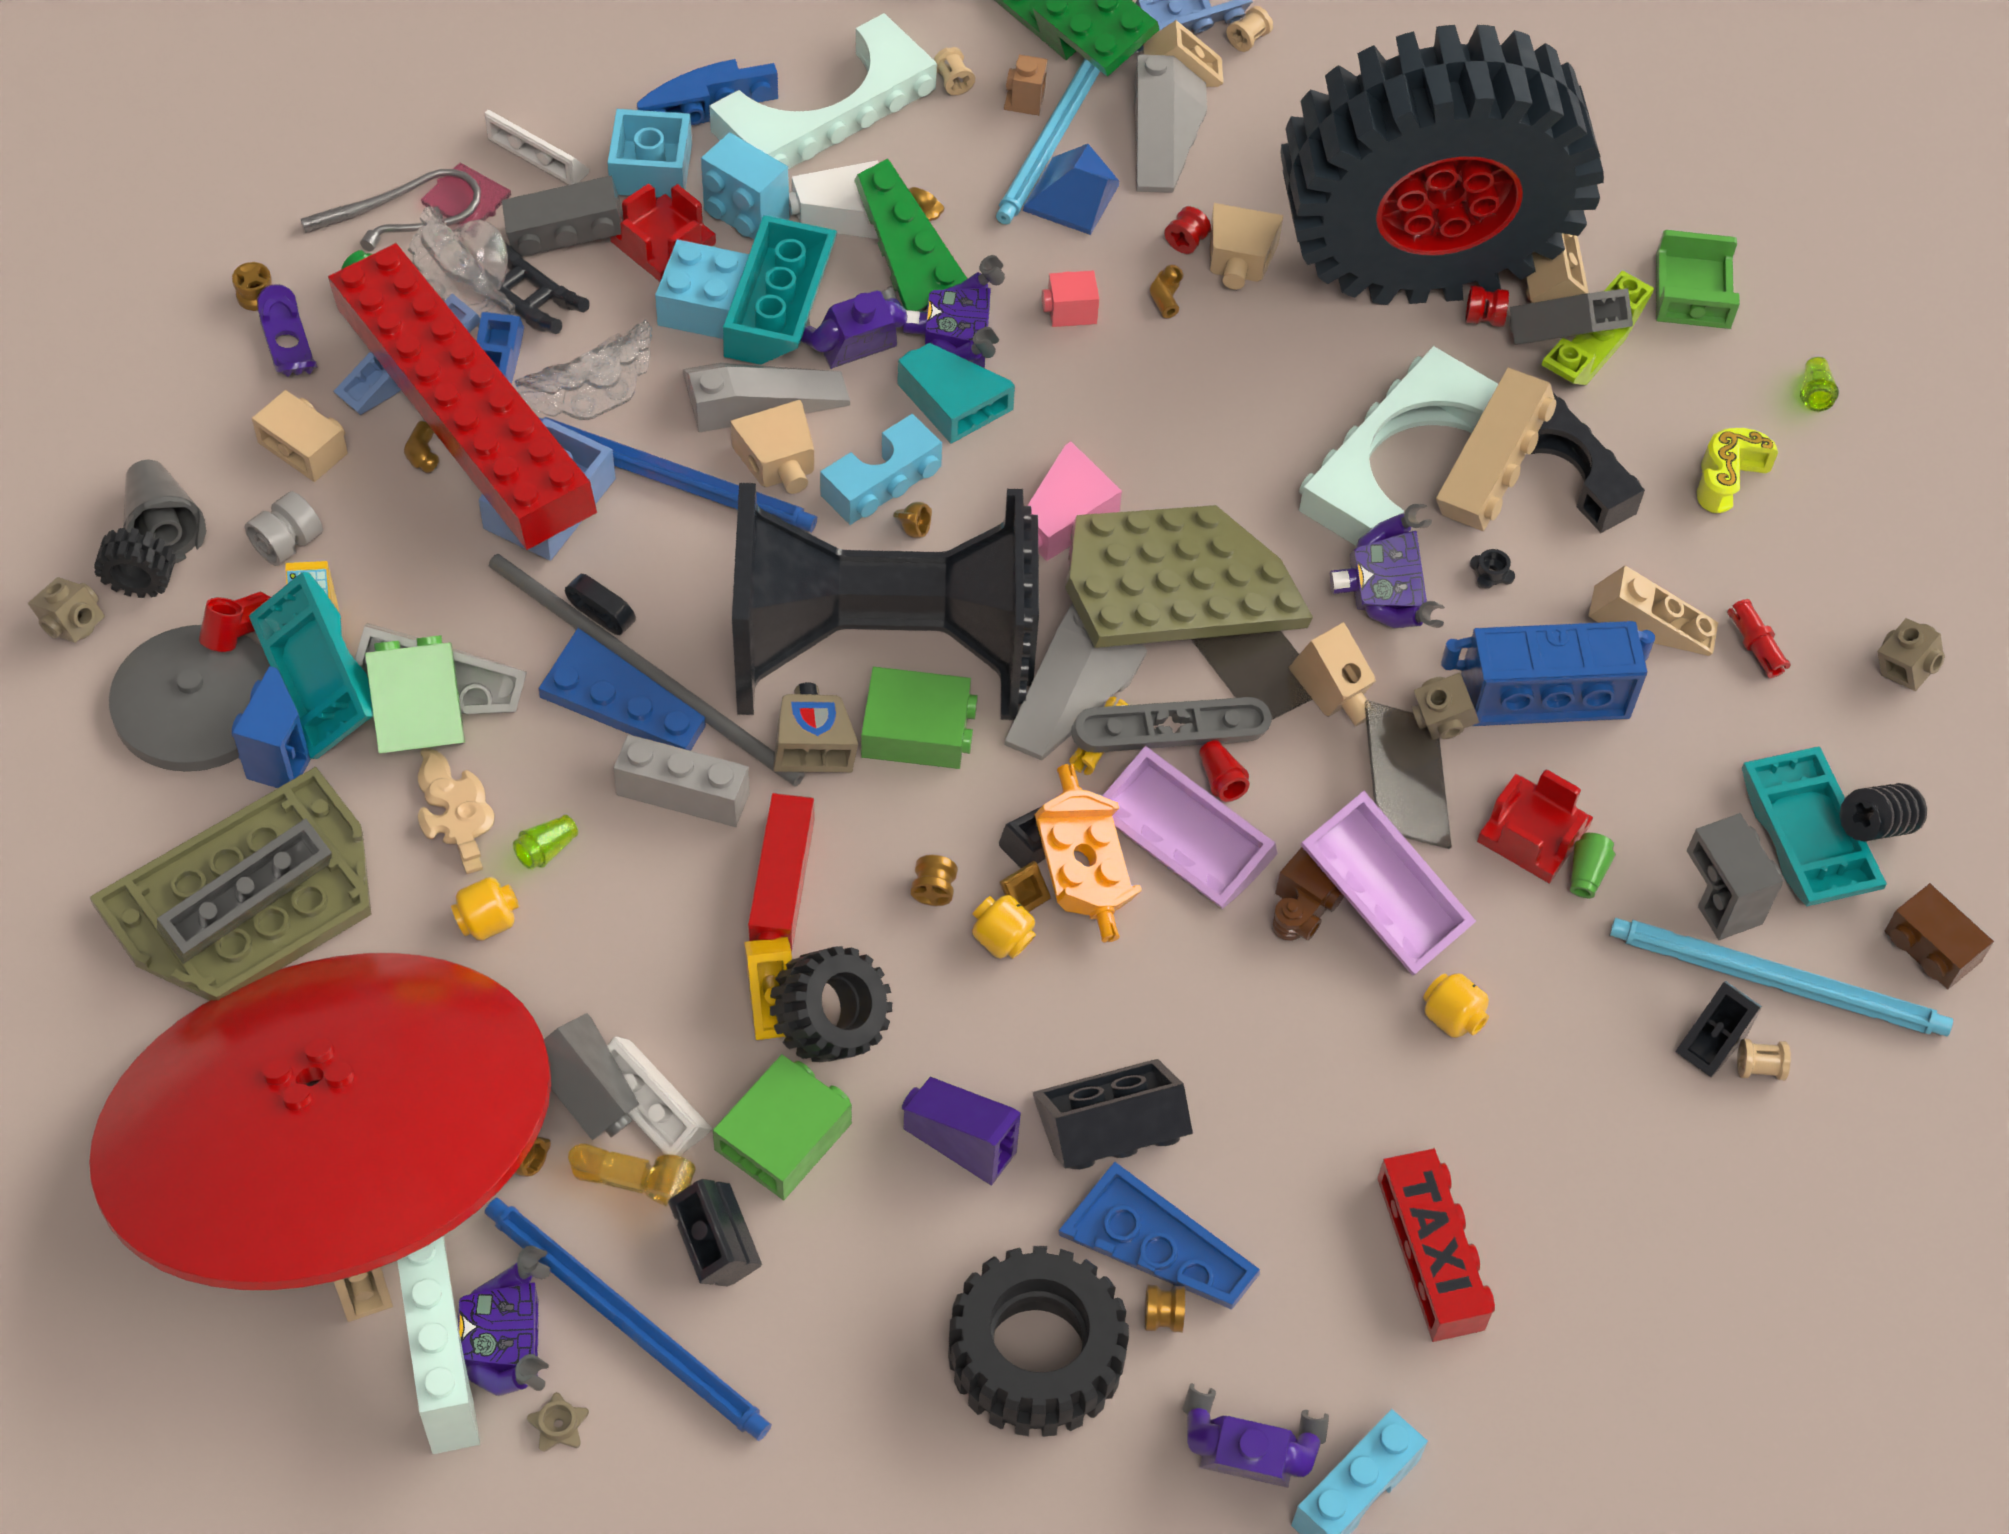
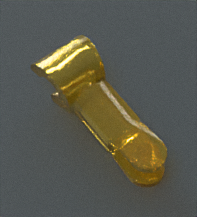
[568,1144,696,1207]

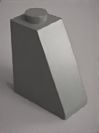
[1510,288,1633,345]
[544,1013,639,1140]

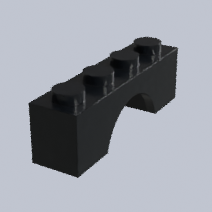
[1531,391,1645,533]

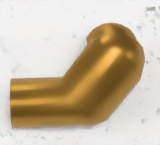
[1150,265,1183,319]
[404,421,439,473]

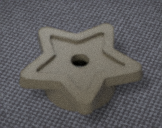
[527,1392,589,1452]

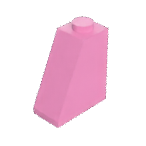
[1027,442,1122,561]

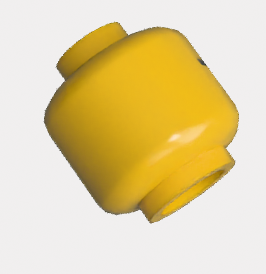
[451,877,520,941]
[972,895,1036,959]
[1423,973,1489,1038]

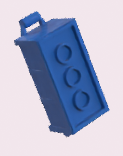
[1441,621,1655,726]

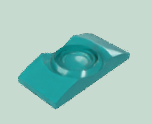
[249,572,373,759]
[1742,746,1887,907]

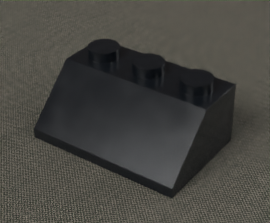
[1033,1059,1193,1170]

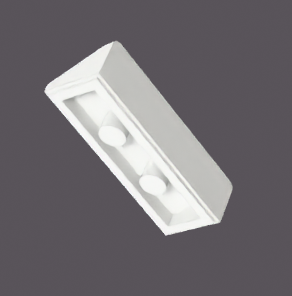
[485,110,589,185]
[607,1036,712,1161]

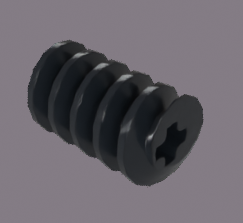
[1839,783,1927,842]

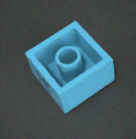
[607,109,692,198]
[701,132,790,240]
[655,239,749,339]

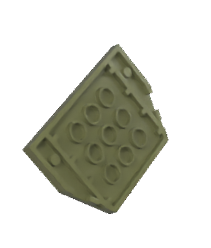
[1065,505,1313,648]
[90,767,372,1001]

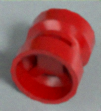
[1465,286,1509,327]

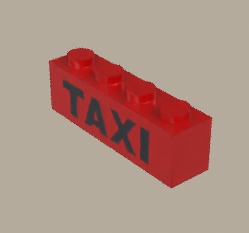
[1377,1148,1495,1342]

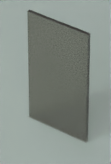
[1191,631,1313,720]
[1364,700,1452,849]

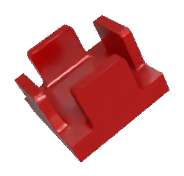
[610,183,716,282]
[1477,769,1593,884]

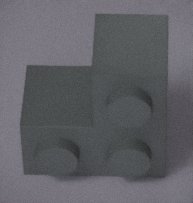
[1687,813,1784,940]

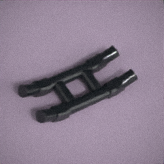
[458,232,590,334]

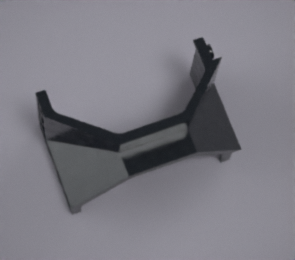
[732,483,1039,720]

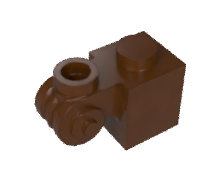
[1272,847,1344,941]

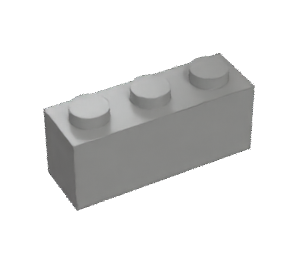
[613,734,750,827]

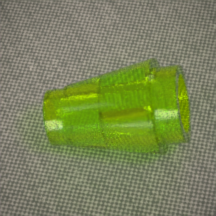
[1800,357,1839,412]
[513,814,578,870]

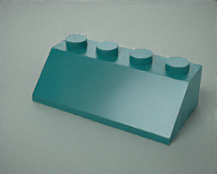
[723,215,837,365]

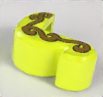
[1697,428,1778,513]

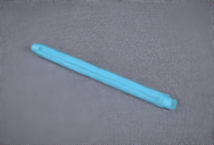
[996,58,1100,224]
[1610,918,1953,1037]

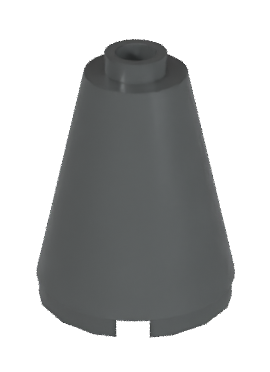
[123,459,207,563]

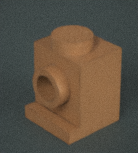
[1004,54,1048,116]

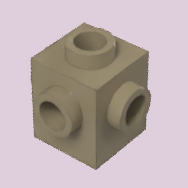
[28,577,105,643]
[1877,618,1945,692]
[1411,673,1480,740]

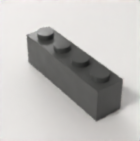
[157,818,332,964]

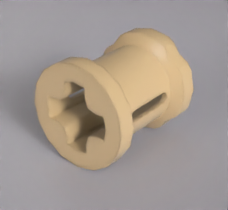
[1226,6,1273,52]
[934,47,975,95]
[1737,1038,1791,1081]

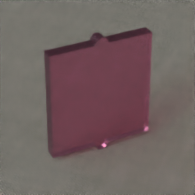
[421,163,511,232]

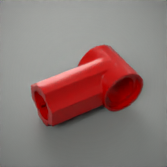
[199,591,271,652]

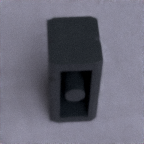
[668,1179,762,1287]

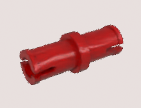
[1727,599,1791,678]

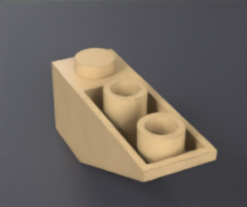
[1588,565,1718,656]

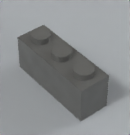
[502,175,623,256]

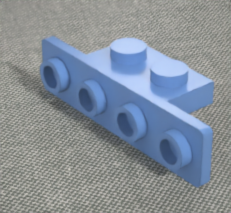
[1134,0,1253,53]

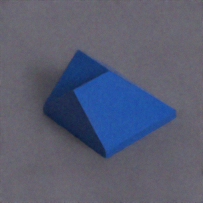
[1023,143,1119,235]

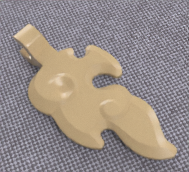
[418,748,495,874]

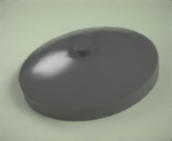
[109,625,270,772]

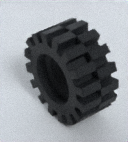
[94,528,176,598]

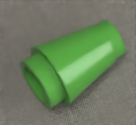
[1570,832,1616,899]

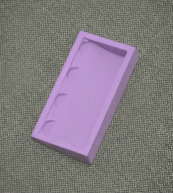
[1103,746,1278,909]
[1300,791,1476,976]

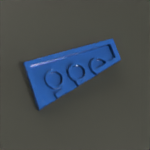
[538,628,706,751]
[1059,1162,1260,1310]

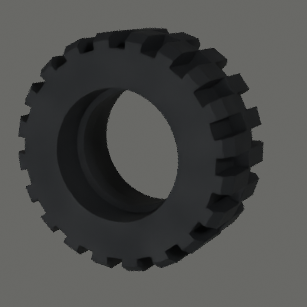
[948,1246,1129,1437]

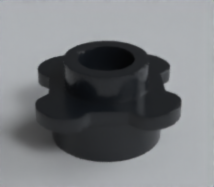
[1470,549,1515,589]

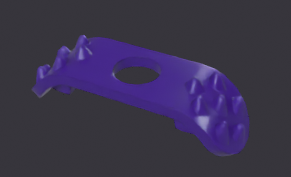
[257,284,317,377]

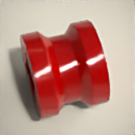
[1164,206,1211,254]

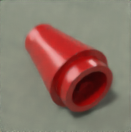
[1199,740,1250,802]

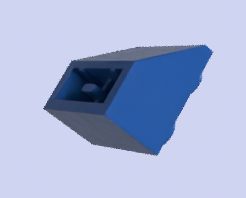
[231,666,311,788]

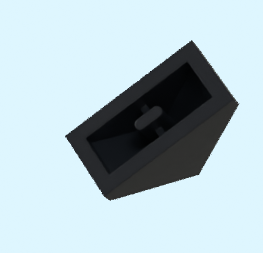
[1675,981,1762,1078]

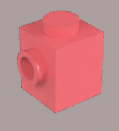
[1042,270,1099,327]

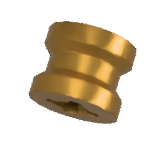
[232,262,272,311]
[911,855,958,906]
[1145,1284,1185,1333]

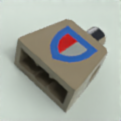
[773,682,858,773]

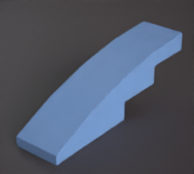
[333,293,481,415]

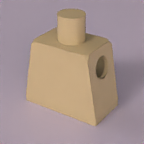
[1210,203,1284,290]
[731,400,815,494]
[1288,622,1376,727]

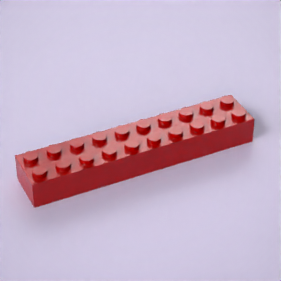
[328,243,597,550]

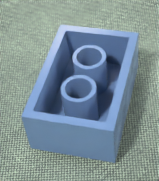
[478,418,616,561]

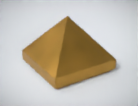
[999,861,1051,912]

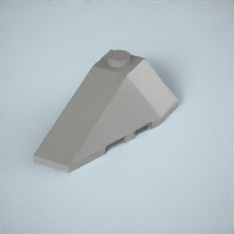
[1134,55,1207,193]
[683,362,850,433]
[1005,603,1147,760]
[355,623,527,714]

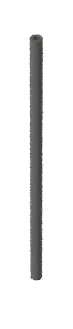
[489,554,805,787]

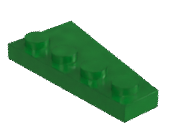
[854,158,968,311]

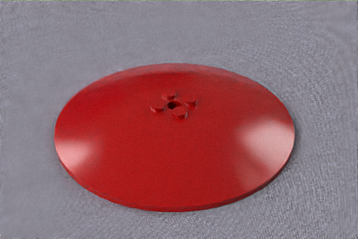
[89,953,551,1290]

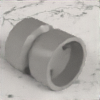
[244,491,323,566]

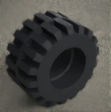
[770,946,893,1063]

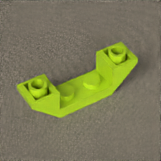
[1541,270,1654,385]

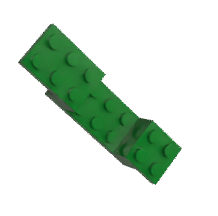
[994,0,1160,77]

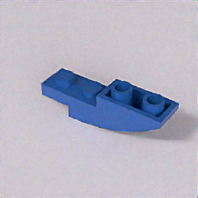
[637,59,778,125]

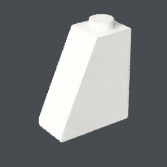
[789,160,879,239]

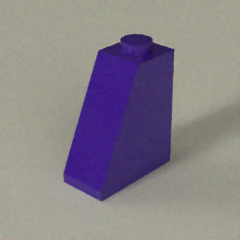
[902,1077,1021,1186]

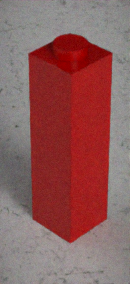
[748,793,815,951]

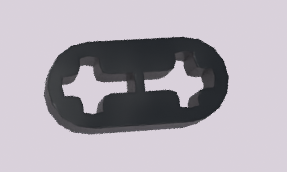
[564,573,636,635]

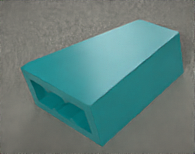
[897,343,1015,444]

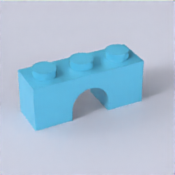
[820,414,942,525]
[1291,1409,1428,1534]

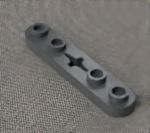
[1071,697,1272,753]

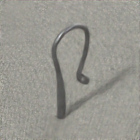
[300,169,481,251]

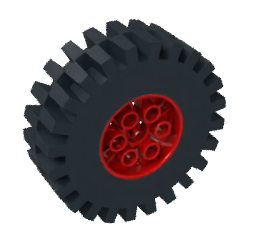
[1280,24,1604,305]

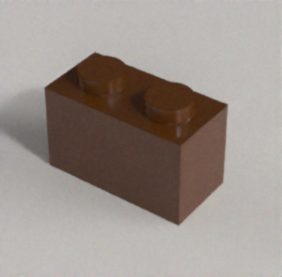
[1884,883,1994,990]

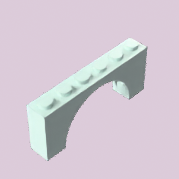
[709,13,937,169]
[1299,346,1498,546]
[397,1236,480,1454]

